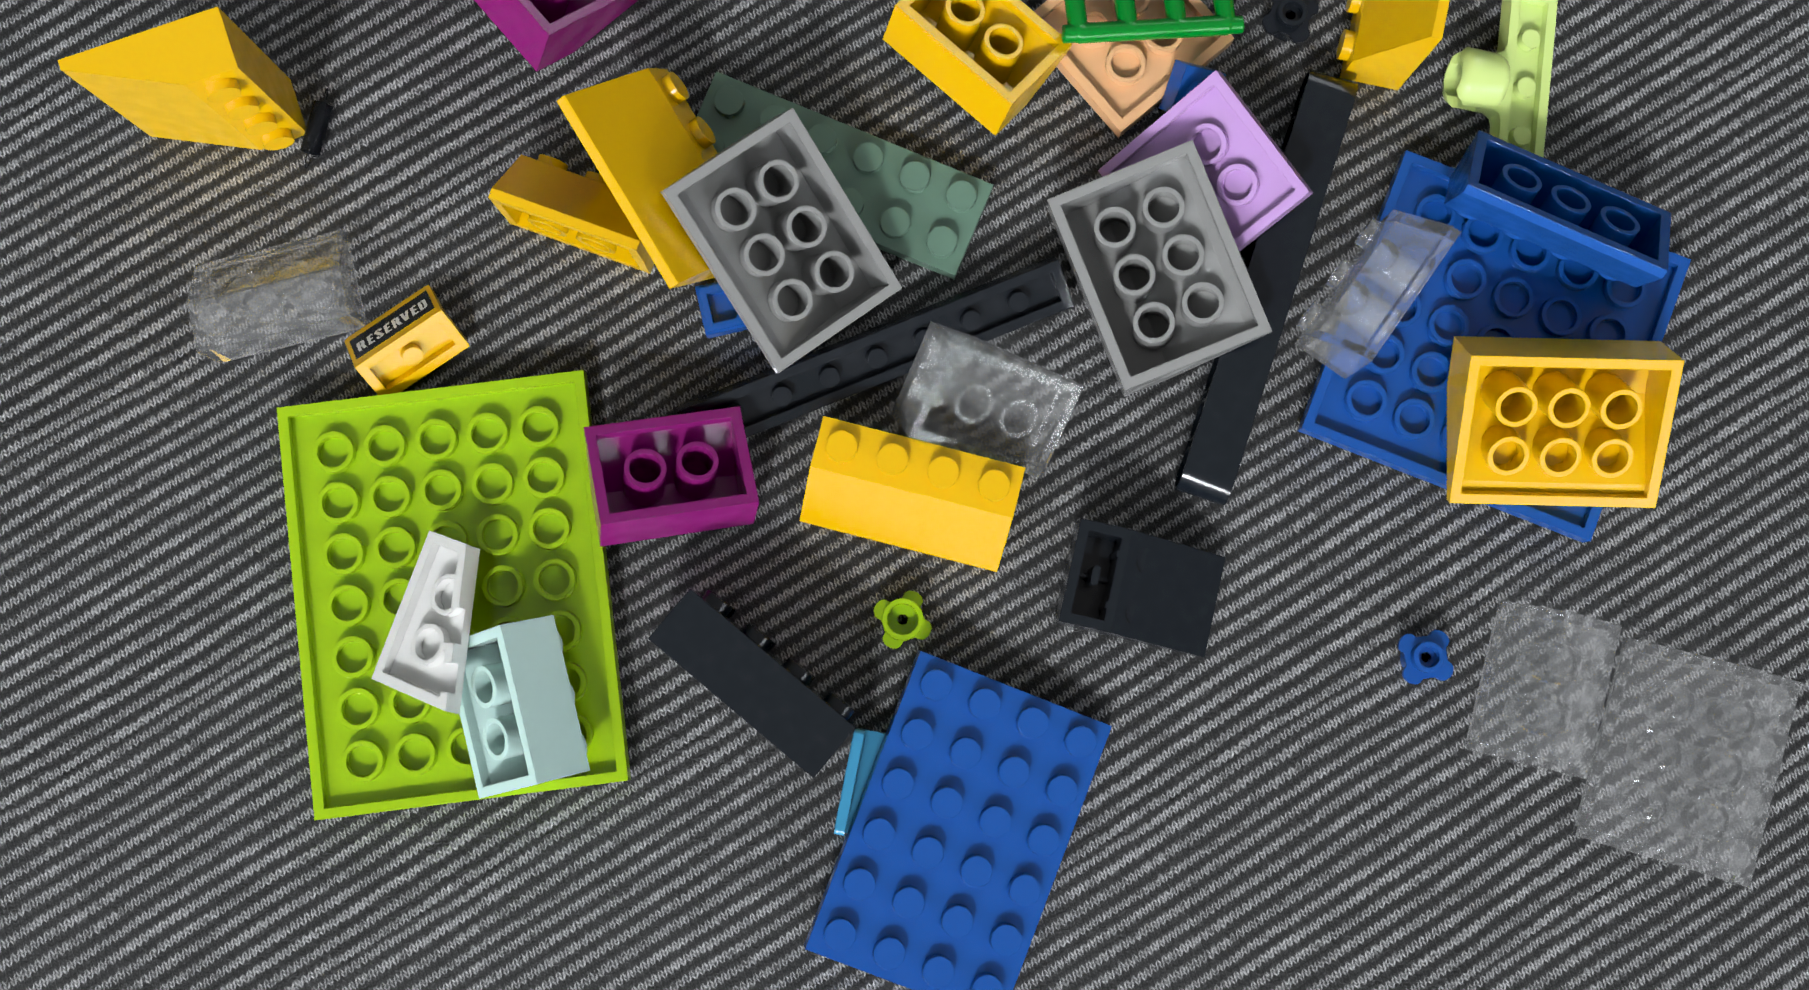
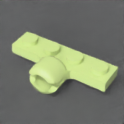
[1442,0,1558,158]

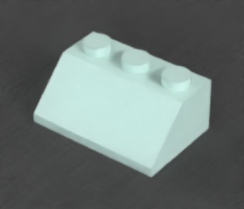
[460,615,590,799]

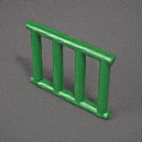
[1061,0,1245,44]

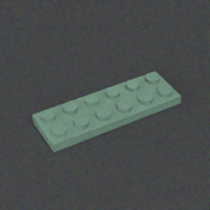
[696,71,994,280]

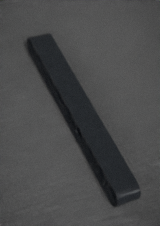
[1174,69,1358,506]

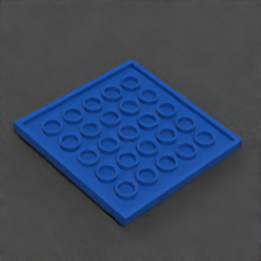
[1297,150,1691,543]

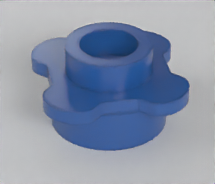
[1397,630,1454,684]

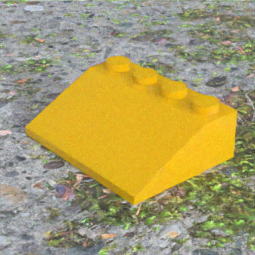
[1336,0,1450,91]
[58,6,306,150]
[556,68,718,289]
[1447,336,1684,508]

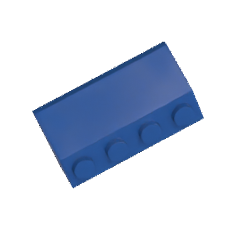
[1444,130,1671,288]

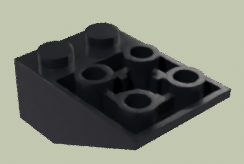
[1053,518,1226,657]

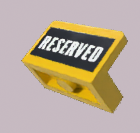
[345,285,470,395]

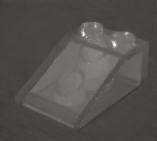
[891,321,1084,478]

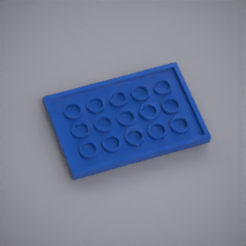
[804,650,1112,990]

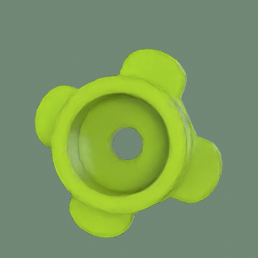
[874,591,932,649]

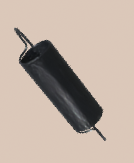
[300,88,334,169]

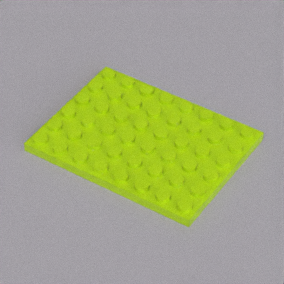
[277,370,631,821]

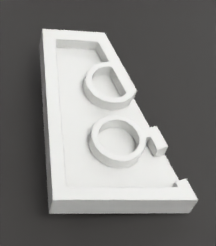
[371,530,480,715]

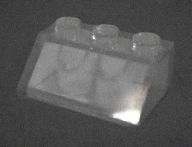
[1295,209,1461,379]
[187,229,367,363]
[1464,600,1622,779]

